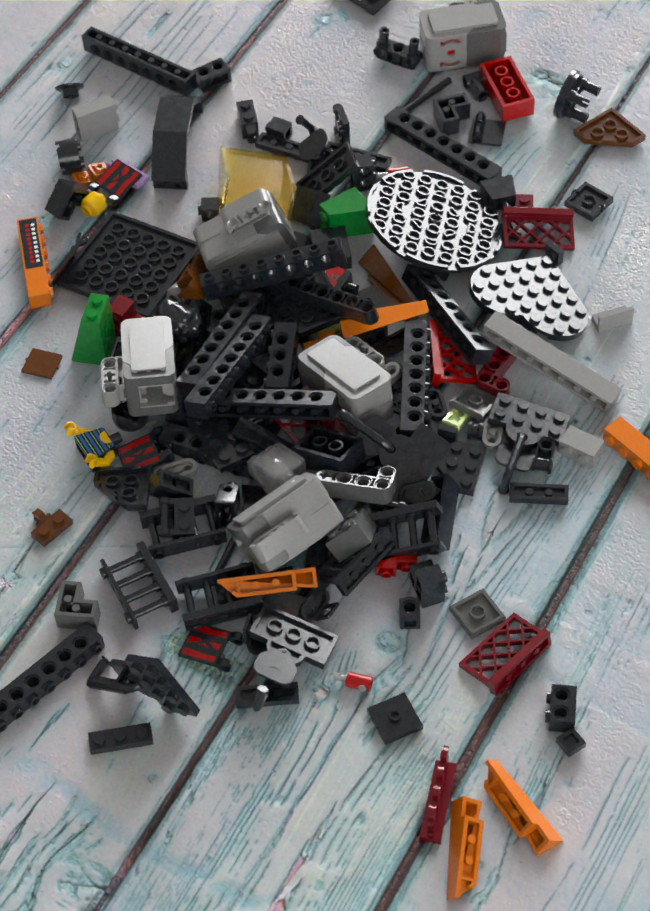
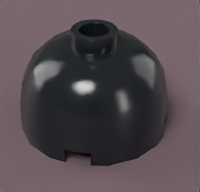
[111,400,149,432]

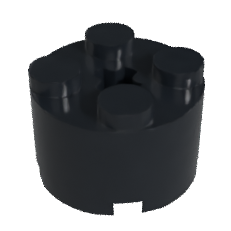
[55,137,85,175]

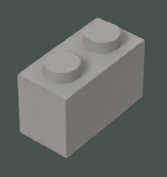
[558,425,604,468]

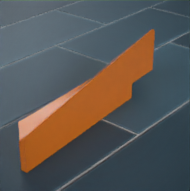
[340,300,429,338]
[217,567,318,598]
[484,760,563,855]
[446,796,484,901]

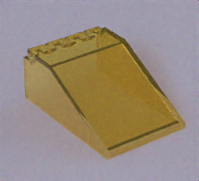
[217,146,296,223]

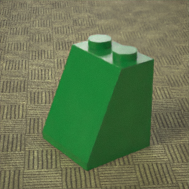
[319,187,373,237]

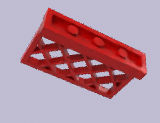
[427,319,477,387]

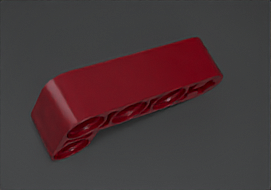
[476,346,516,397]

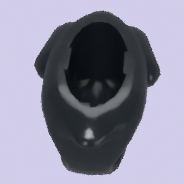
[155,298,202,344]

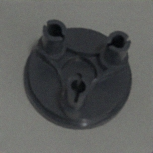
[553,69,601,123]

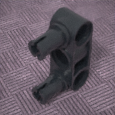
[373,27,423,70]

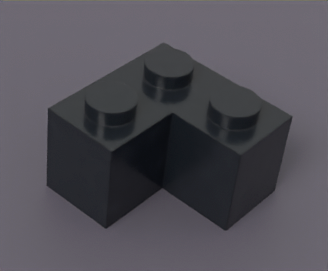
[433,92,470,136]
[45,179,93,221]
[409,559,448,608]

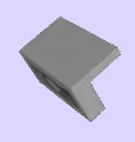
[591,305,634,333]

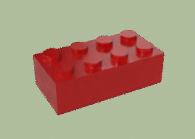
[480,56,535,121]

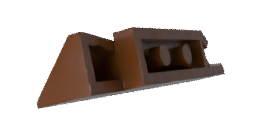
[358,244,418,319]
[176,252,209,300]

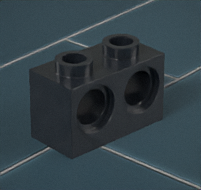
[192,57,232,93]
[350,153,377,192]
[148,468,194,499]
[545,684,577,732]

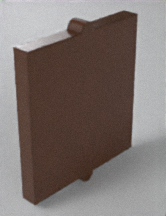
[21,348,63,379]

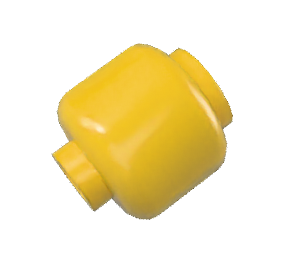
[81,191,107,217]

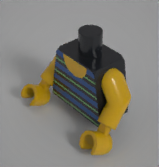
[64,421,123,472]

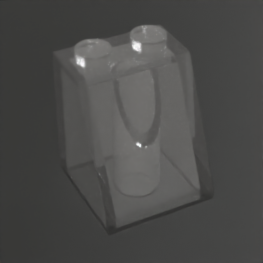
[247,442,306,494]

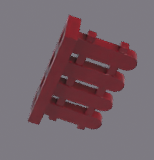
[419,745,457,845]

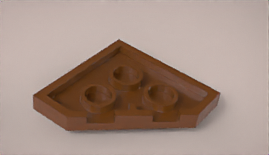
[573,107,646,148]

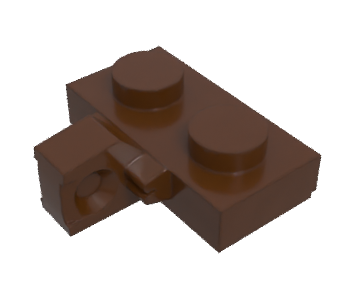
[31,508,73,547]

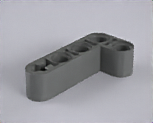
[316,466,397,504]

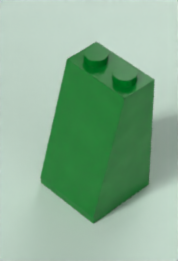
[72,293,117,365]

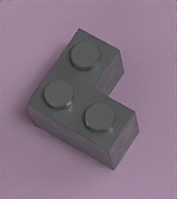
[325,507,377,562]
[54,581,101,631]

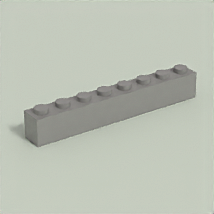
[481,311,622,414]

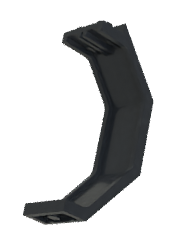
[151,95,204,190]

